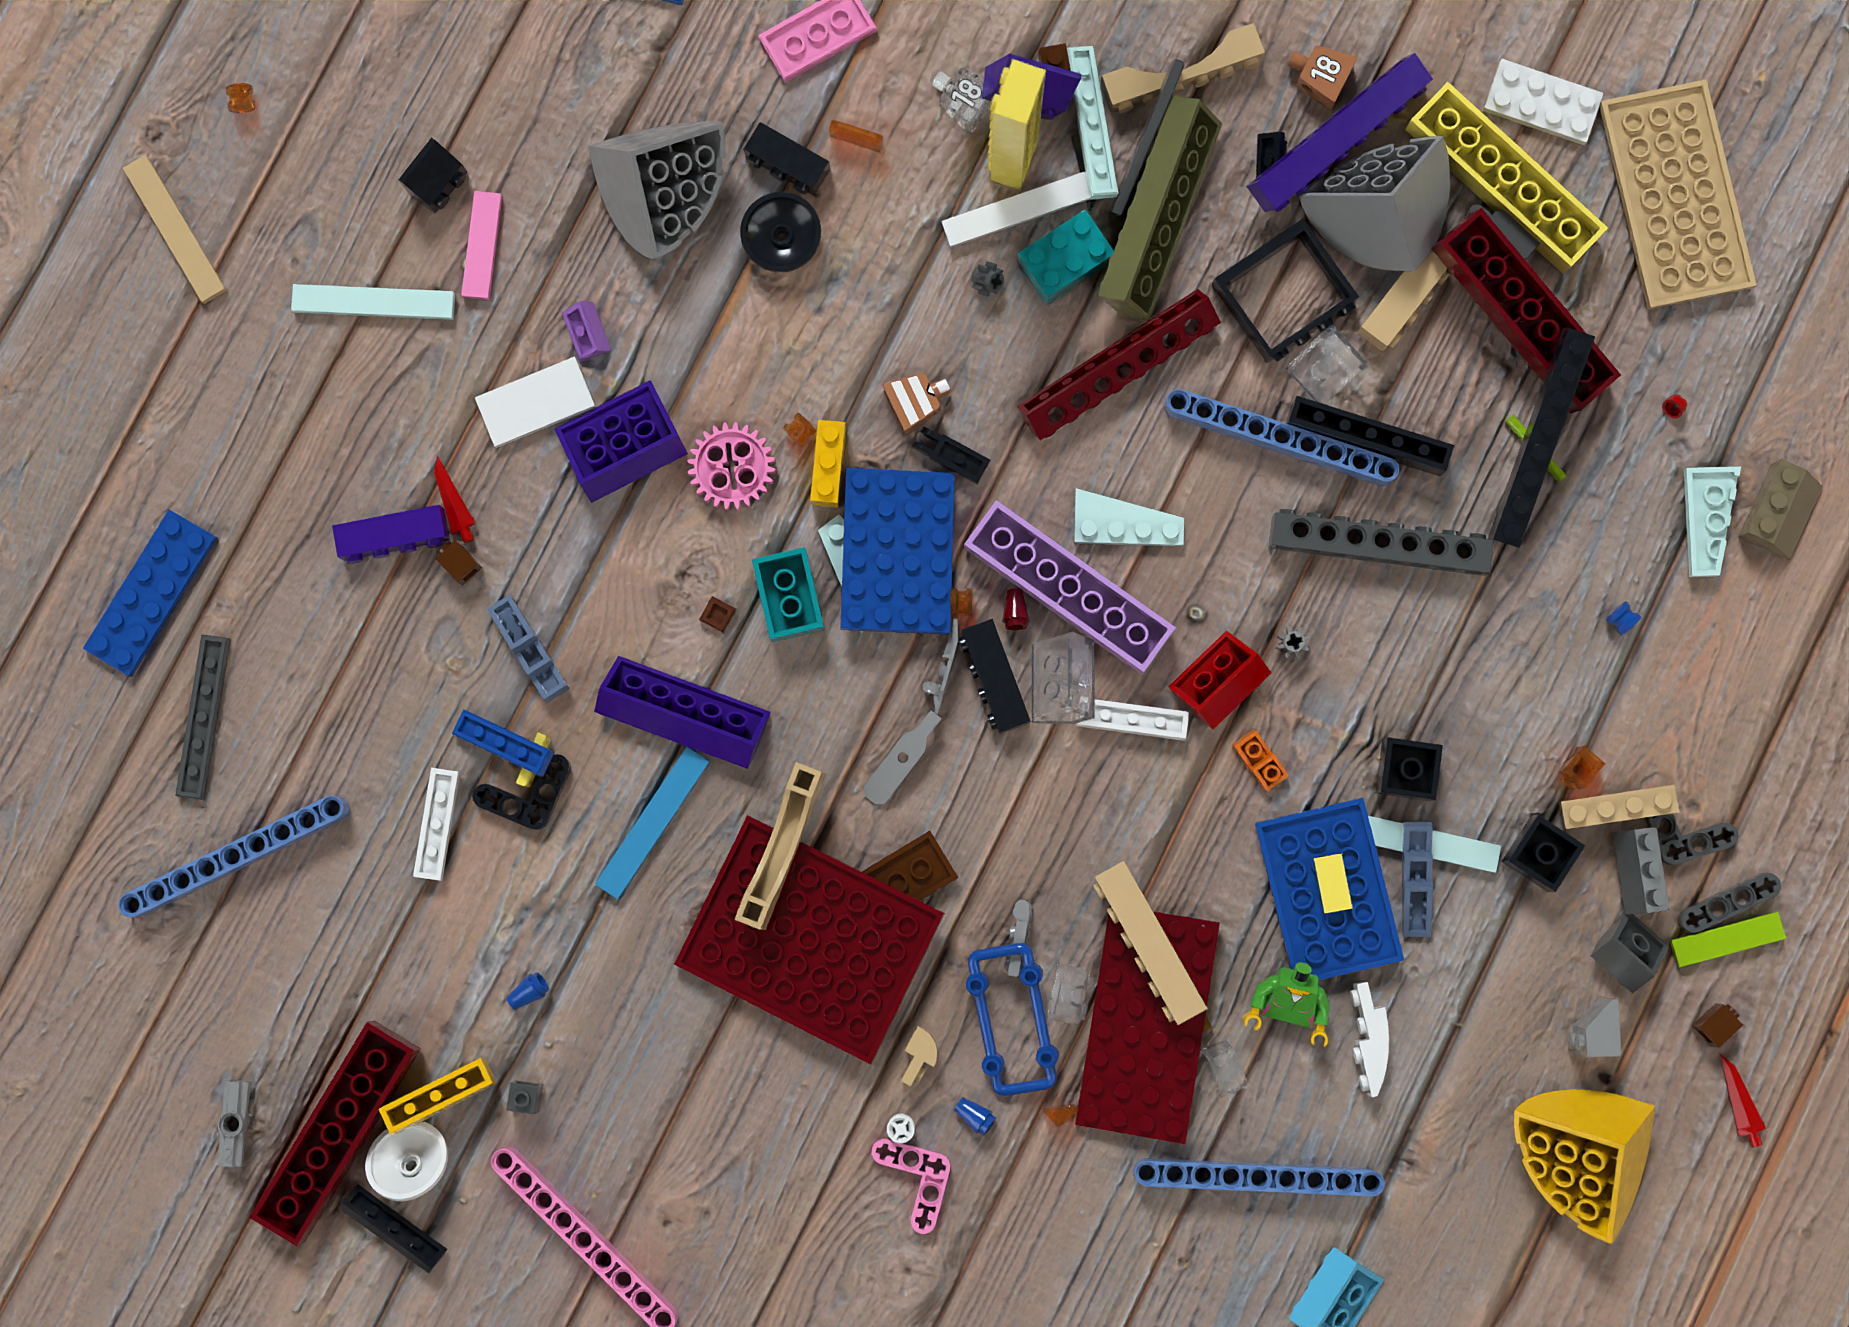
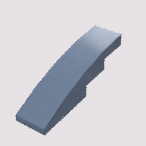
[487,594,570,703]
[1402,822,1433,937]

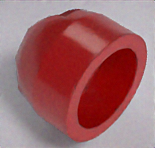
[1662,394,1687,419]

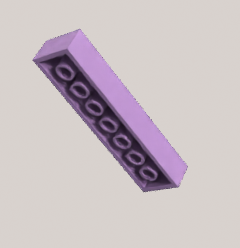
[964,500,1176,675]

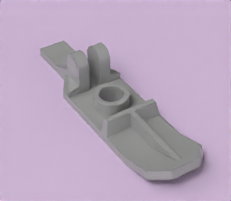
[923,619,958,715]
[864,710,942,805]

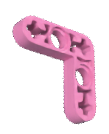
[872,1138,950,1234]

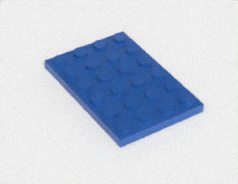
[840,468,955,635]
[1255,798,1404,980]

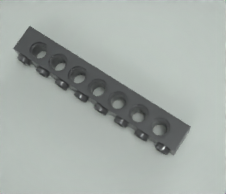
[1268,509,1494,576]

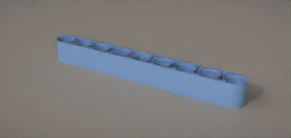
[1164,389,1399,486]
[118,796,350,917]
[1133,1158,1385,1196]

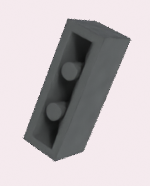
[1613,827,1669,915]

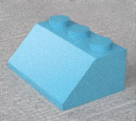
[1288,1247,1384,1327]

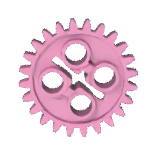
[687,422,776,511]

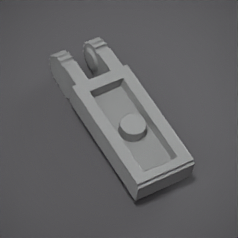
[1005,899,1033,977]

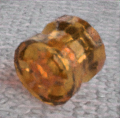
[225,83,255,113]
[782,412,817,447]
[950,588,973,616]

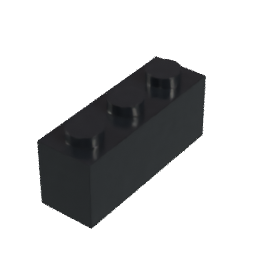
[743,122,831,196]

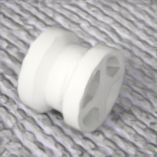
[887,1114,915,1143]

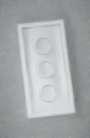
[475,357,596,448]

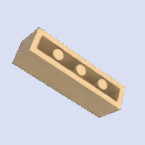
[1357,250,1451,352]
[1559,785,1679,829]

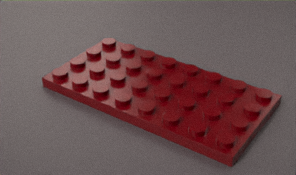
[1075,905,1220,1144]

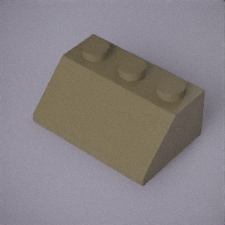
[1738,458,1823,560]

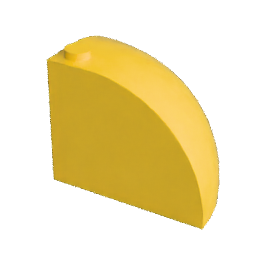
[1514,1089,1655,1244]

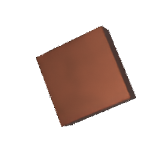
[699,596,737,633]

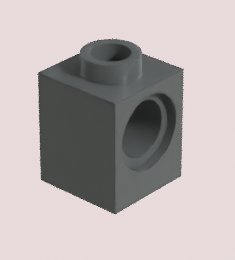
[506,1080,544,1115]

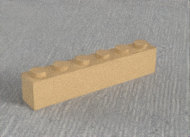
[1093,861,1207,1025]

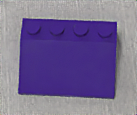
[554,380,688,503]

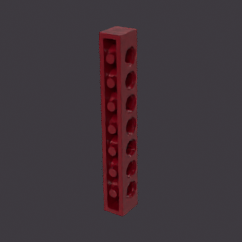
[1017,289,1221,441]

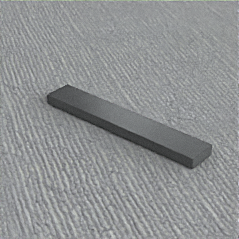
[1109,59,1185,216]
[175,634,231,800]

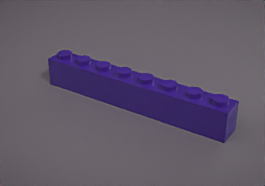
[1246,53,1433,213]

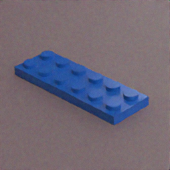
[83,509,217,677]

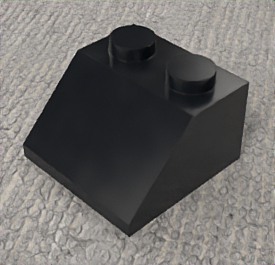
[398,137,467,213]

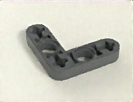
[1645,787,1739,865]

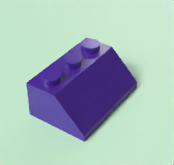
[981,53,1082,120]

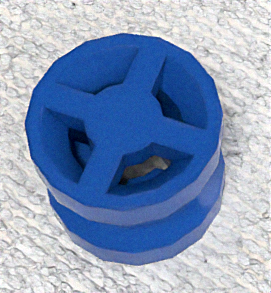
[1606,601,1642,636]

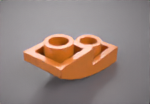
[1232,729,1289,792]

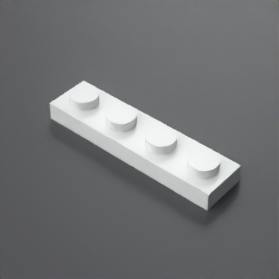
[1076,697,1189,741]
[413,768,460,881]

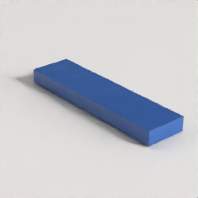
[452,709,554,777]

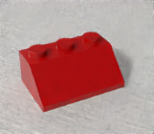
[1168,630,1271,730]

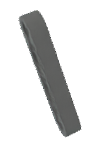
[1677,873,1781,933]

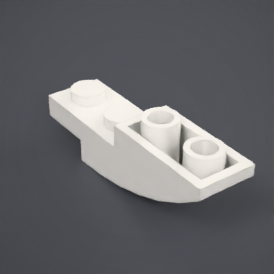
[1350,981,1389,1097]

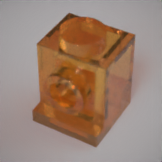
[1558,746,1606,790]

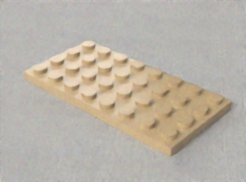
[1599,79,1757,310]

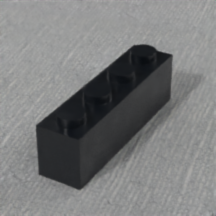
[958,618,1031,735]

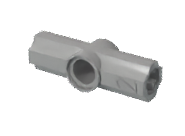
[217,1080,251,1167]

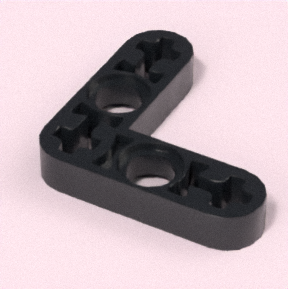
[472,754,571,830]

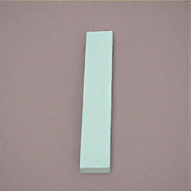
[1067,46,1118,200]
[291,284,455,320]
[1368,816,1501,873]

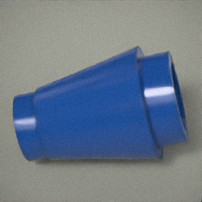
[506,972,549,1010]
[954,1097,997,1136]

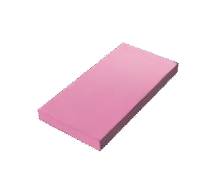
[758,0,877,83]

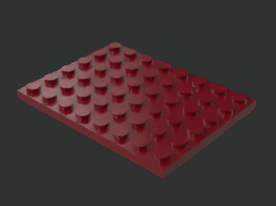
[674,815,945,1065]

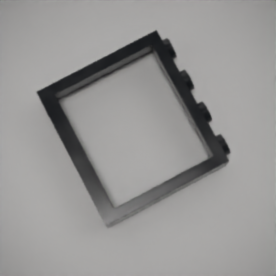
[1212,218,1359,363]

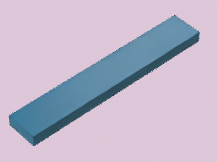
[595,747,710,899]

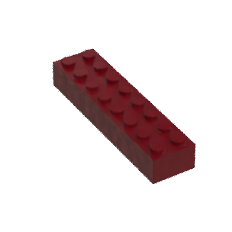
[1431,208,1621,414]
[249,1020,421,1247]

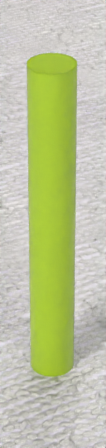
[1505,414,1567,483]

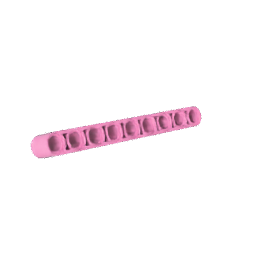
[491,1146,679,1327]

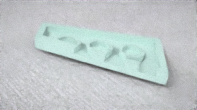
[1684,466,1741,577]

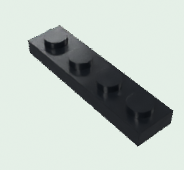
[339,1184,447,1274]

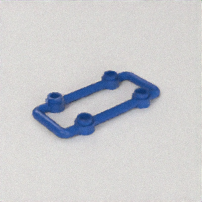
[966,943,1059,1096]

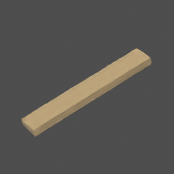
[123,154,227,304]

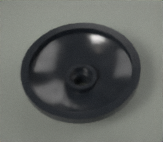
[740,192,821,273]

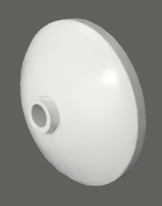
[365,1121,448,1201]

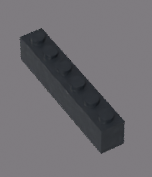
[1286,396,1454,476]

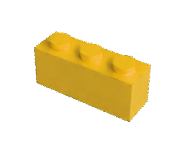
[810,420,847,508]

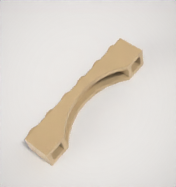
[1100,23,1265,113]
[735,762,826,930]

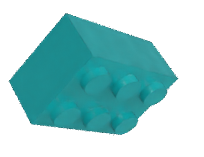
[1017,209,1114,305]
[752,547,825,643]

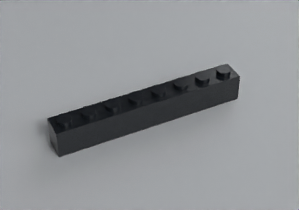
[1489,327,1595,548]

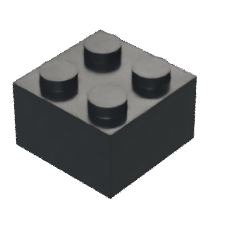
[1375,737,1443,801]
[1501,815,1586,892]

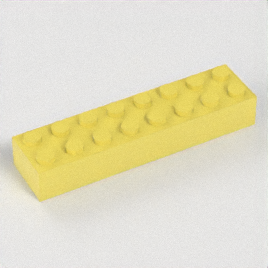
[987,59,1046,190]
[1405,82,1608,275]

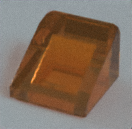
[1043,1103,1078,1127]

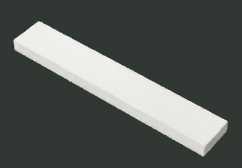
[942,171,1090,248]

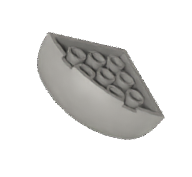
[588,122,725,259]
[1299,136,1450,272]

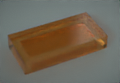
[829,120,883,153]

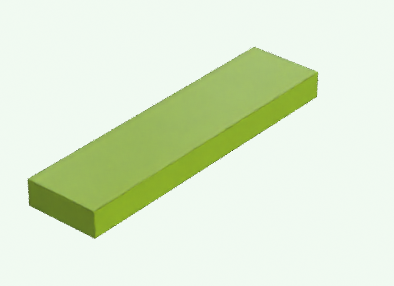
[1669,912,1786,967]

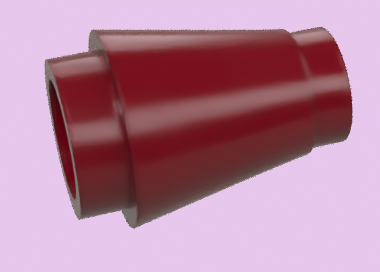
[1002,589,1029,631]

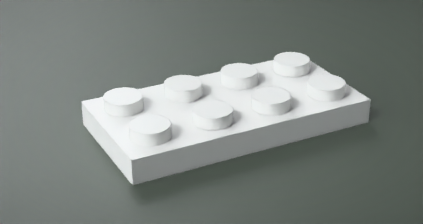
[1482,58,1603,145]

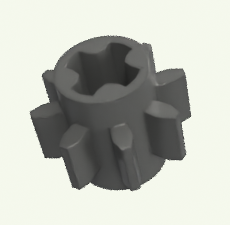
[971,261,1004,297]

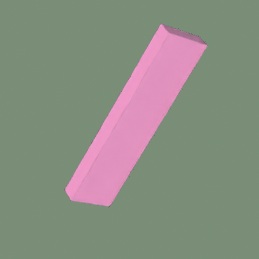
[461,191,503,300]

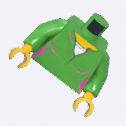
[1243,962,1330,1047]

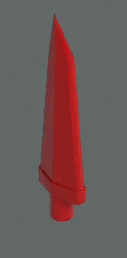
[434,455,476,544]
[1719,1053,1766,1148]

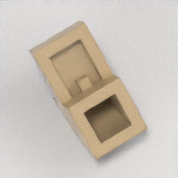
[901,1025,937,1086]

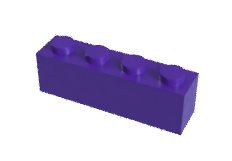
[332,505,450,564]

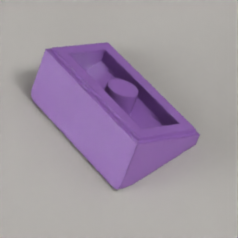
[562,301,611,362]

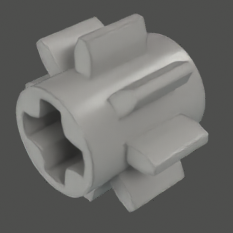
[1276,626,1310,660]

